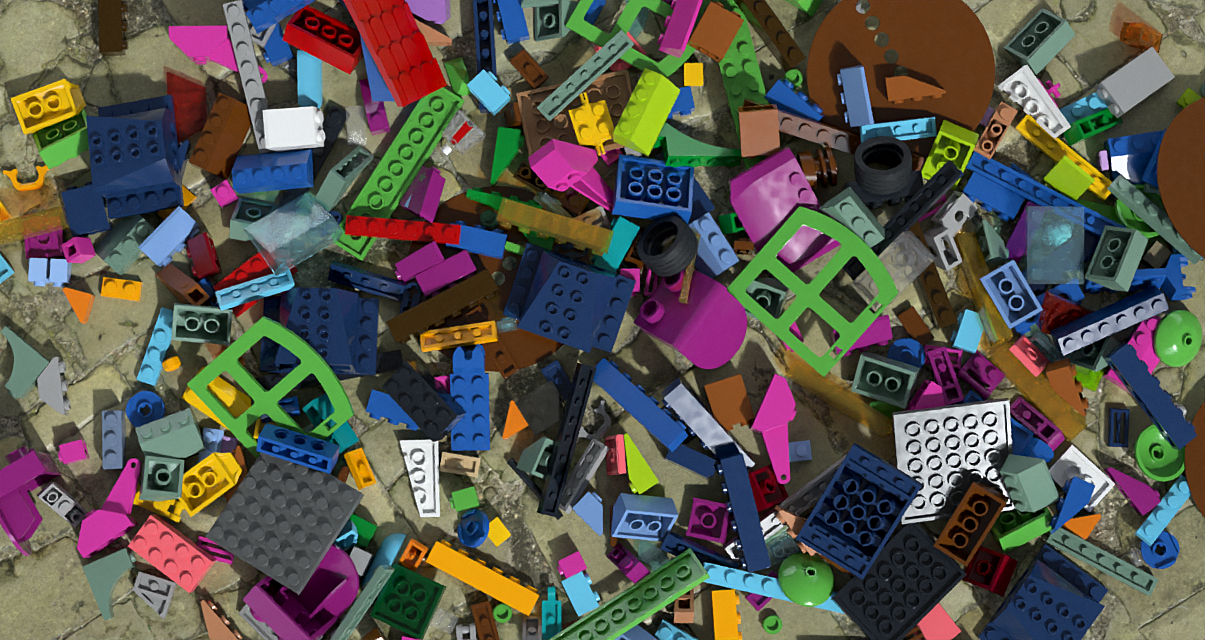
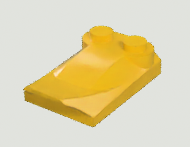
[11,79,86,135]
[182,366,252,431]
[178,452,242,517]

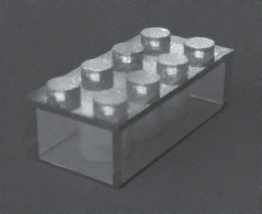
[850,231,936,312]

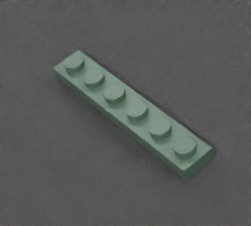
[537,30,634,122]
[1107,174,1202,265]
[1046,527,1159,597]
[330,565,395,640]

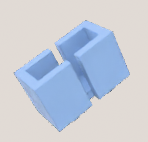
[28,258,72,288]

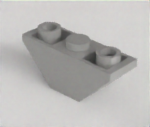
[37,357,71,415]
[37,482,88,527]

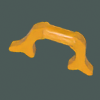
[3,165,49,192]

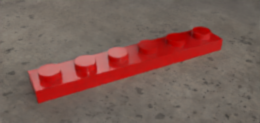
[345,215,462,245]

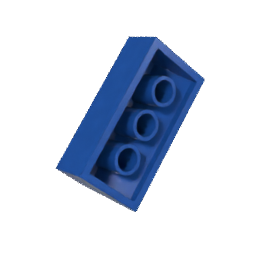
[232,149,314,194]

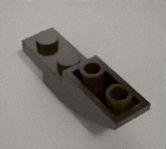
[513,161,589,216]

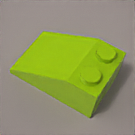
[921,120,979,191]
[1040,156,1095,201]
[624,433,659,495]

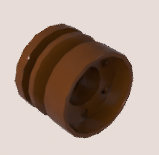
[797,147,838,190]

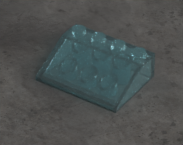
[244,192,343,277]
[1025,206,1084,284]

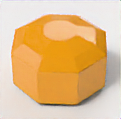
[162,356,182,372]

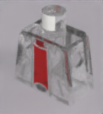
[440,109,486,157]

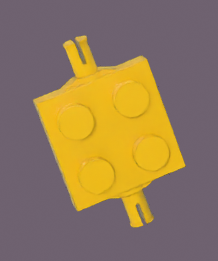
[568,92,615,156]

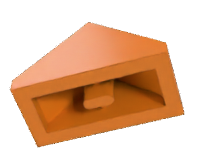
[62,287,95,324]
[502,401,530,440]
[1062,514,1101,540]
[398,538,430,572]

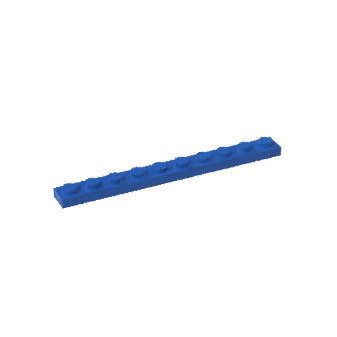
[966,151,1126,238]

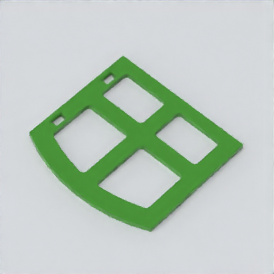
[565,0,720,78]
[727,206,899,377]
[187,316,354,459]

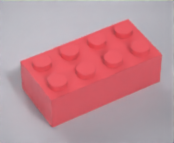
[128,514,217,593]

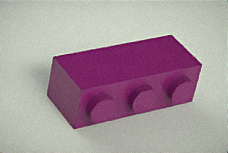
[415,250,477,298]

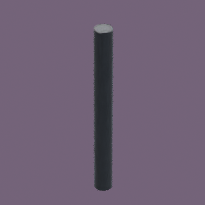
[507,458,563,520]

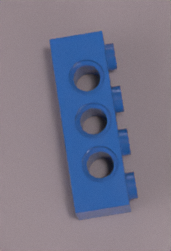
[1011,278,1085,335]
[256,423,340,474]

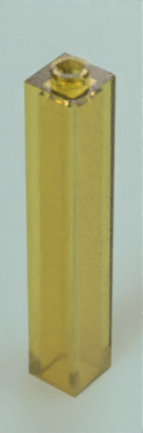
[954,231,1013,347]
[784,359,893,438]

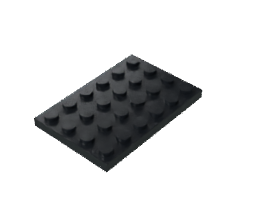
[831,522,967,640]

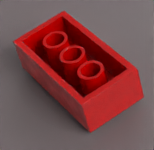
[283,5,364,75]
[213,240,298,318]

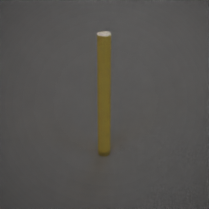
[679,233,701,303]

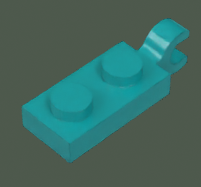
[542,586,561,640]

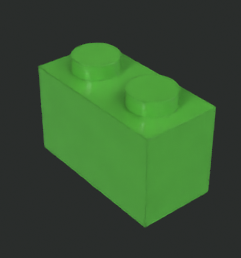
[449,486,480,512]

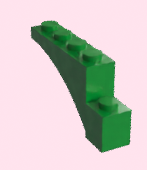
[653,122,743,167]
[466,187,556,250]

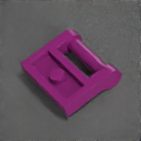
[956,350,1006,400]

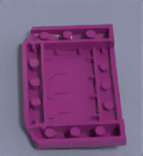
[729,147,840,272]

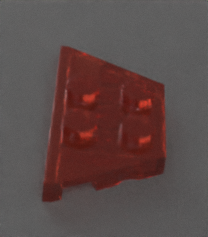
[166,72,208,142]
[1038,291,1094,335]

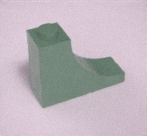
[313,145,374,212]
[1,326,50,399]
[82,548,137,620]

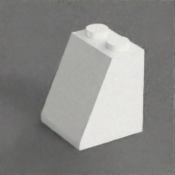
[263,106,325,152]

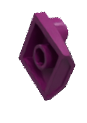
[685,497,731,543]

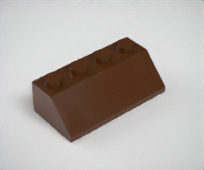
[189,93,252,180]
[934,481,1009,567]

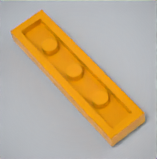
[420,321,498,352]

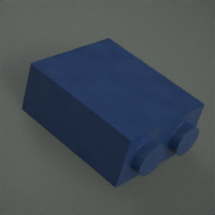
[61,181,113,238]
[664,444,716,479]

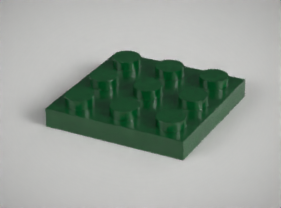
[370,563,446,640]

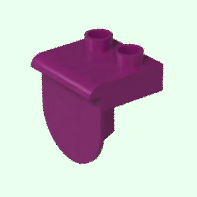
[633,266,747,369]
[0,446,61,556]
[243,544,359,640]

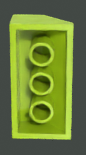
[613,68,680,156]

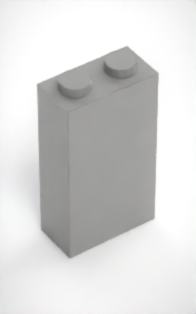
[1095,47,1174,118]

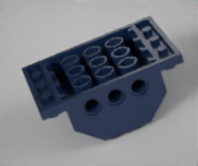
[86,95,184,219]
[503,242,637,353]
[260,287,380,375]
[796,443,922,580]
[977,544,1108,640]

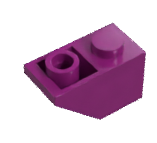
[606,542,651,584]

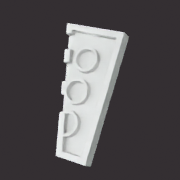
[997,65,1071,139]
[399,440,440,517]

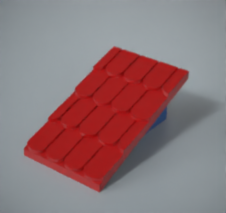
[343,0,447,107]

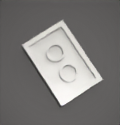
[1049,445,1115,513]

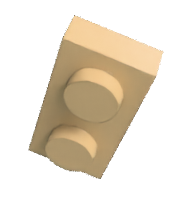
[439,452,481,478]

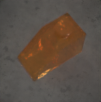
[1119,22,1163,53]

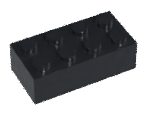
[841,170,924,210]
[382,358,467,442]

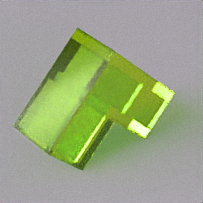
[1076,369,1104,392]

